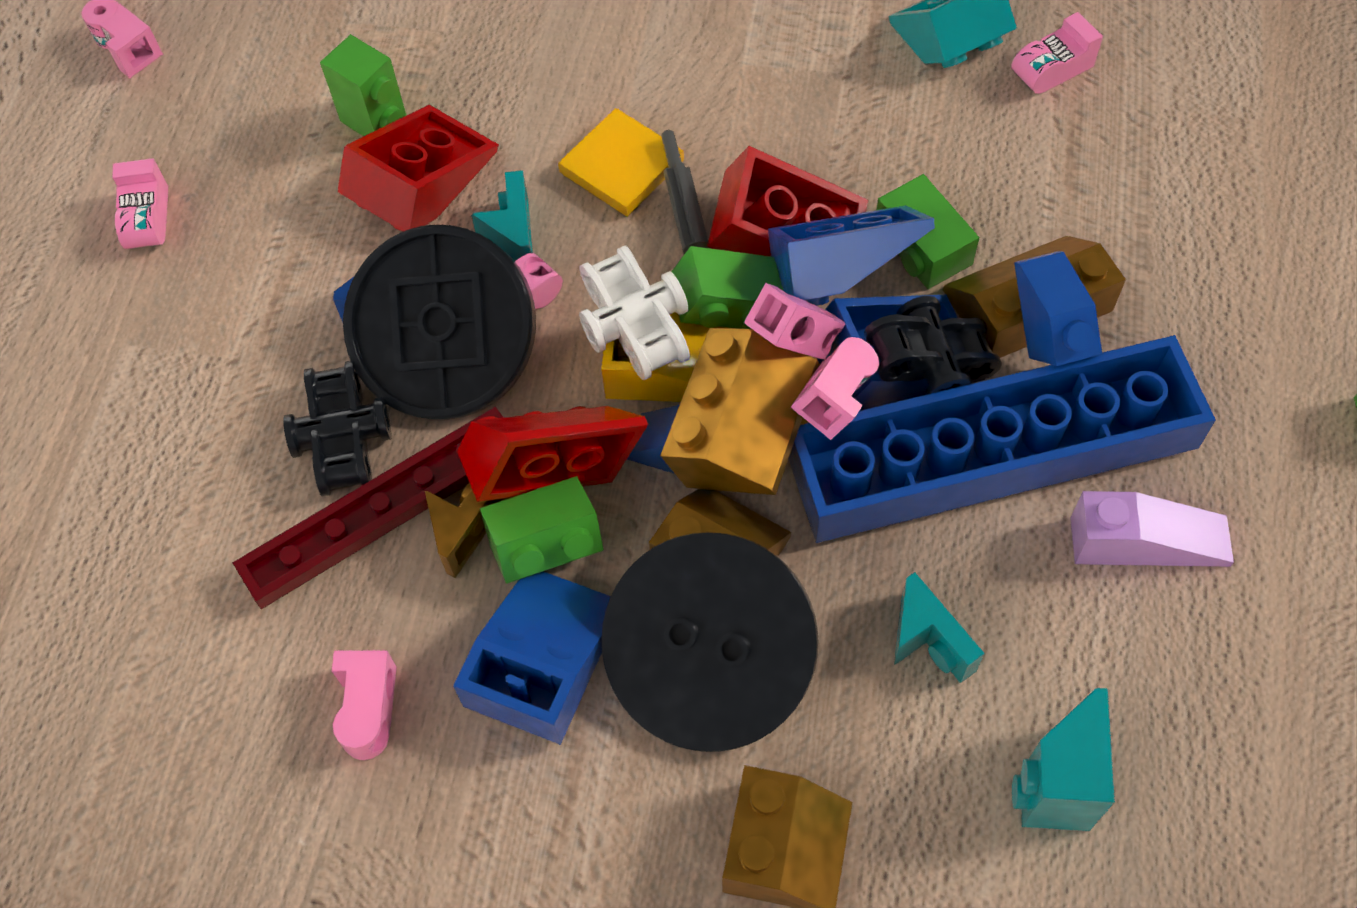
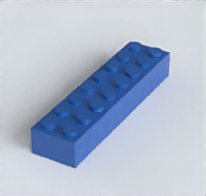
[789,335,1216,543]

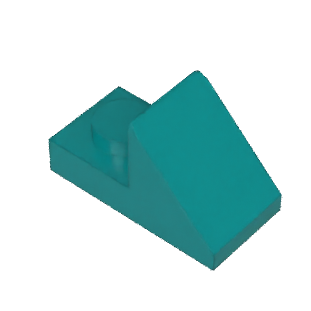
[471,170,533,261]
[894,572,985,683]

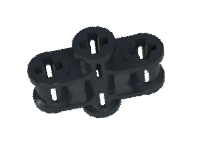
[864,296,1002,395]
[283,360,392,497]

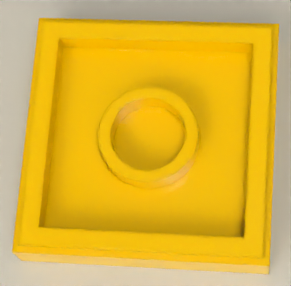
[558,108,684,217]

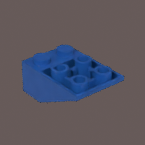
[453,571,611,745]

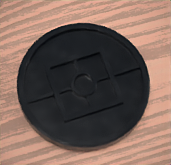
[343,224,536,419]
[601,532,819,752]

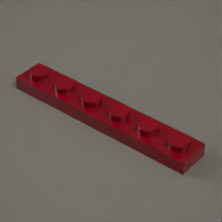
[232,406,504,609]

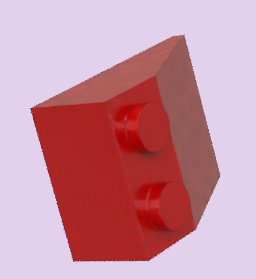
[337,104,499,231]
[707,146,868,257]

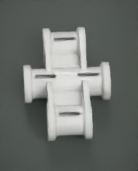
[579,245,690,380]

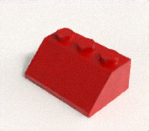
[457,406,648,502]

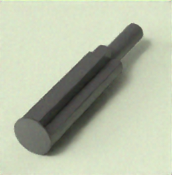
[661,130,708,254]

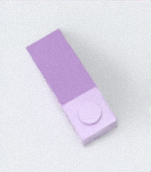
[1070,491,1234,567]

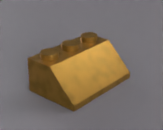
[943,236,1126,358]
[660,328,820,495]

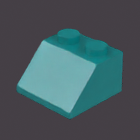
[888,0,1017,68]
[1012,688,1115,831]

